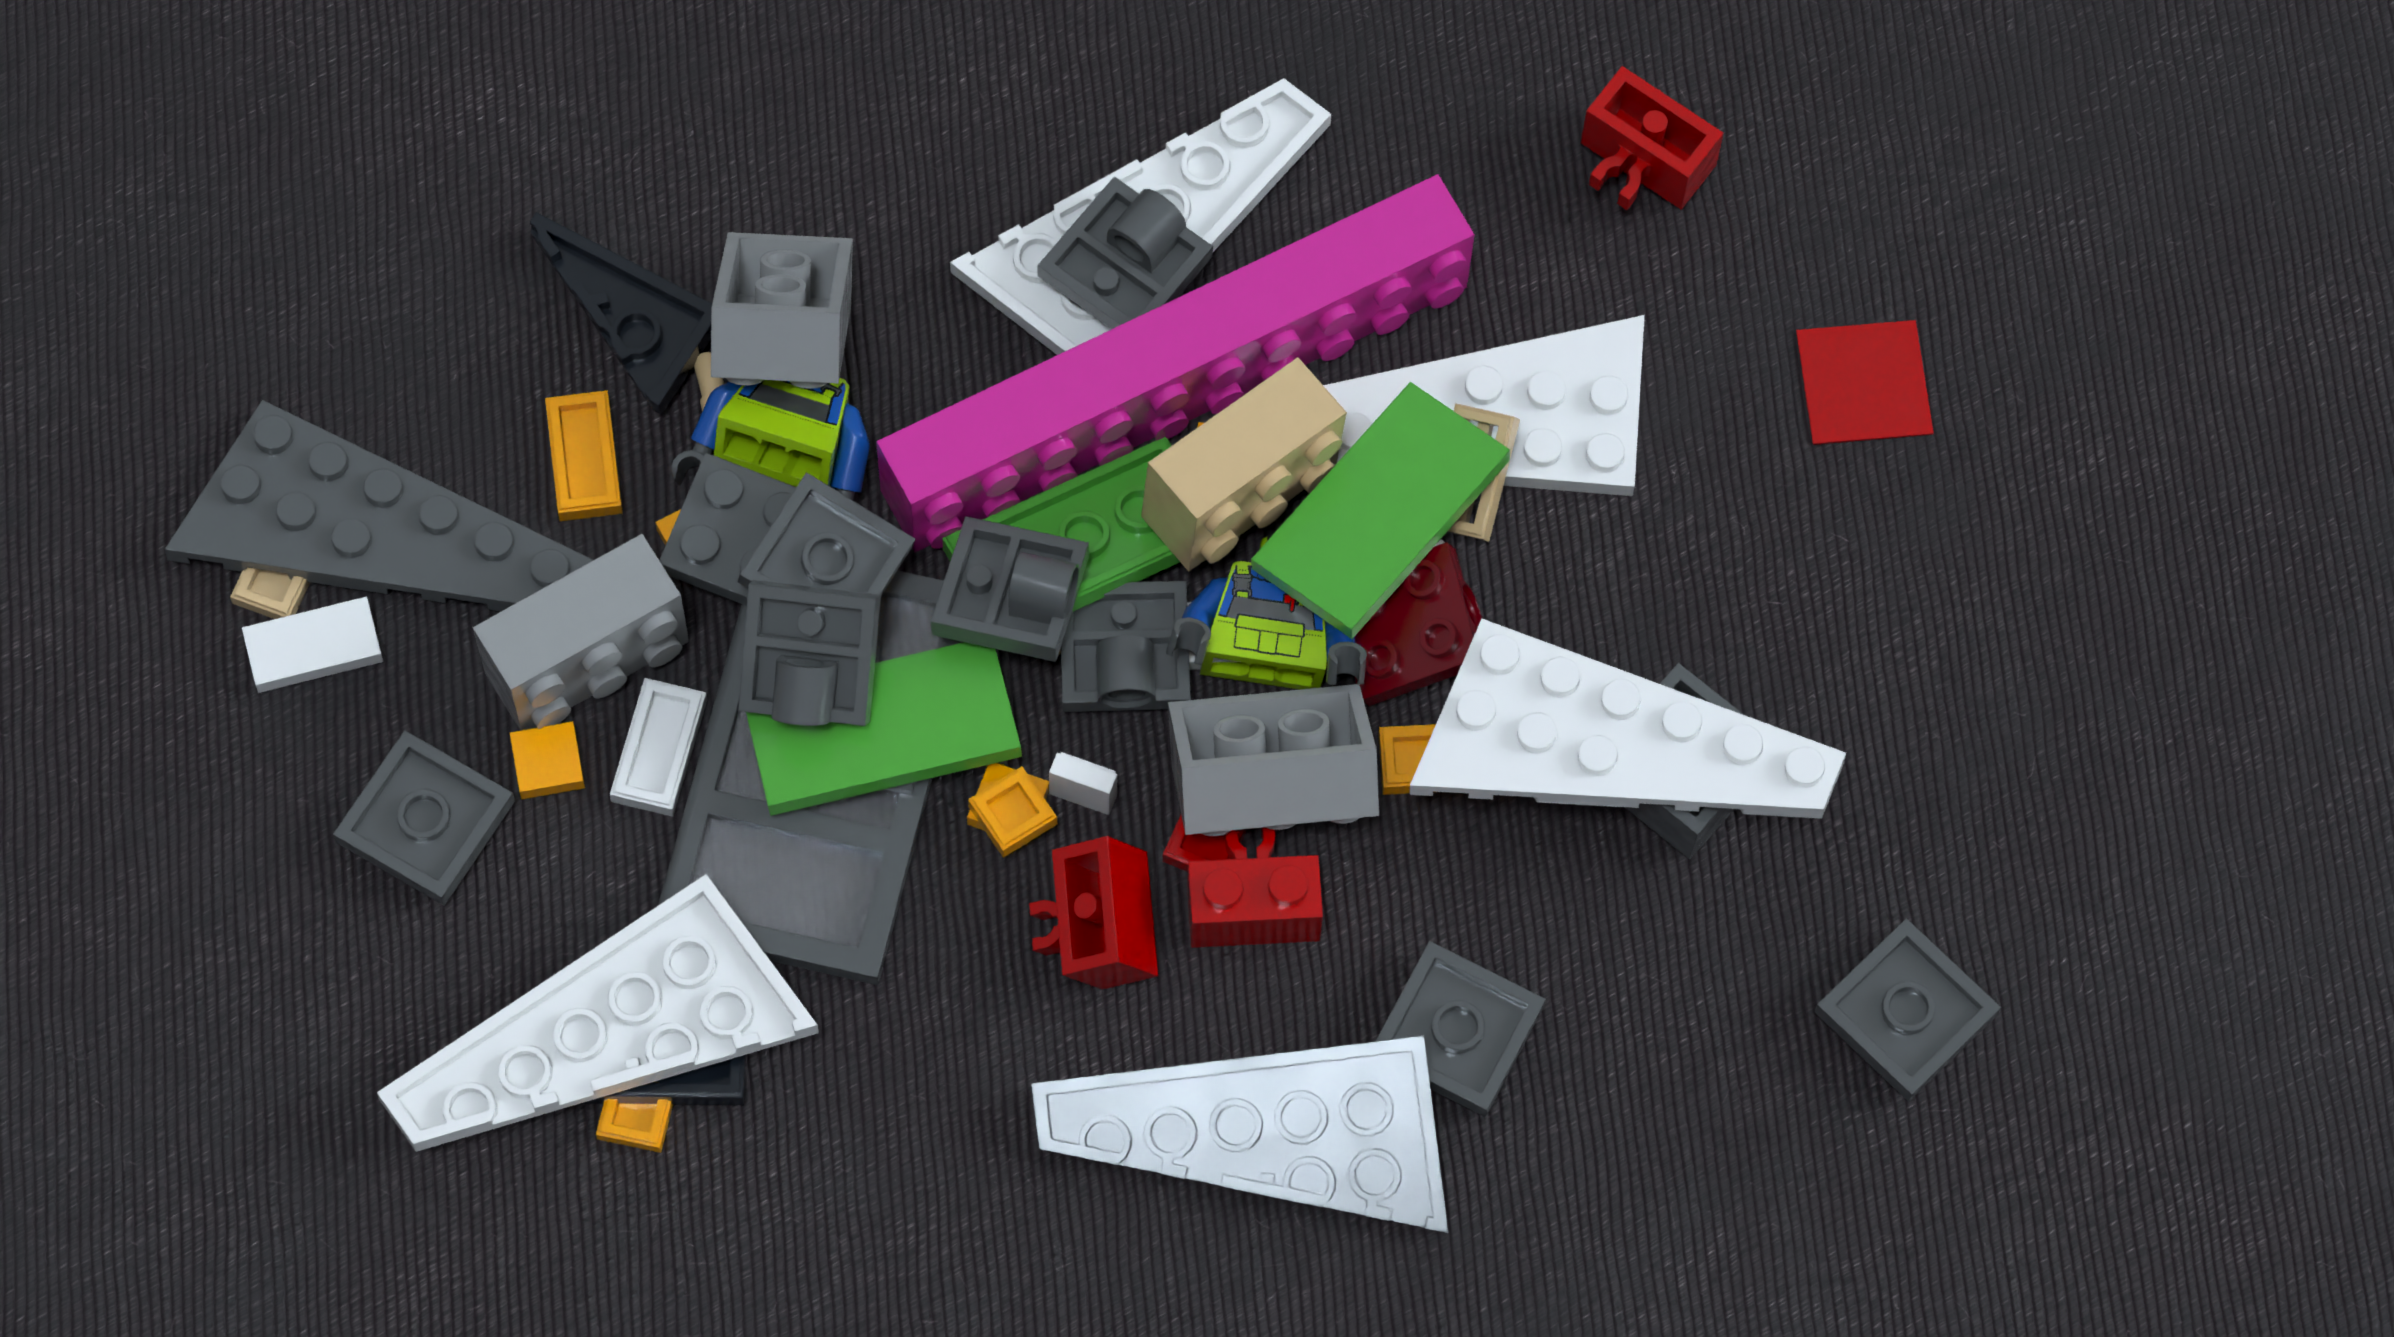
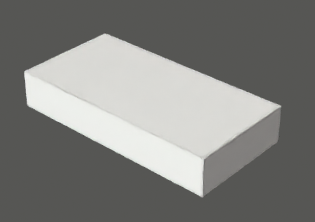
[242,596,383,693]
[610,678,708,817]

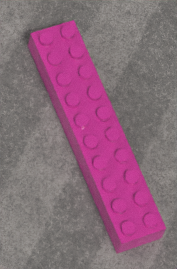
[876,174,1475,552]

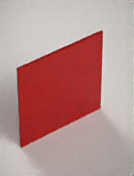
[1796,320,1934,445]

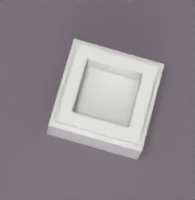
[1049,752,1117,815]

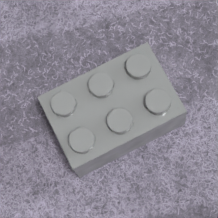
[711,232,853,388]
[473,534,689,731]
[1168,684,1379,836]

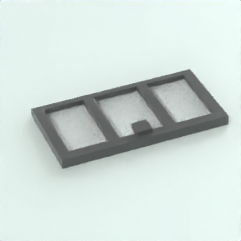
[658,570,963,985]

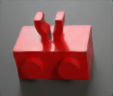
[1581,66,1724,210]
[1187,827,1323,948]
[1029,836,1158,990]

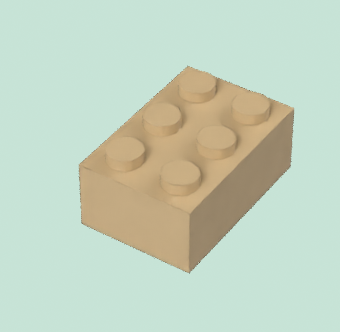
[1141,357,1347,571]

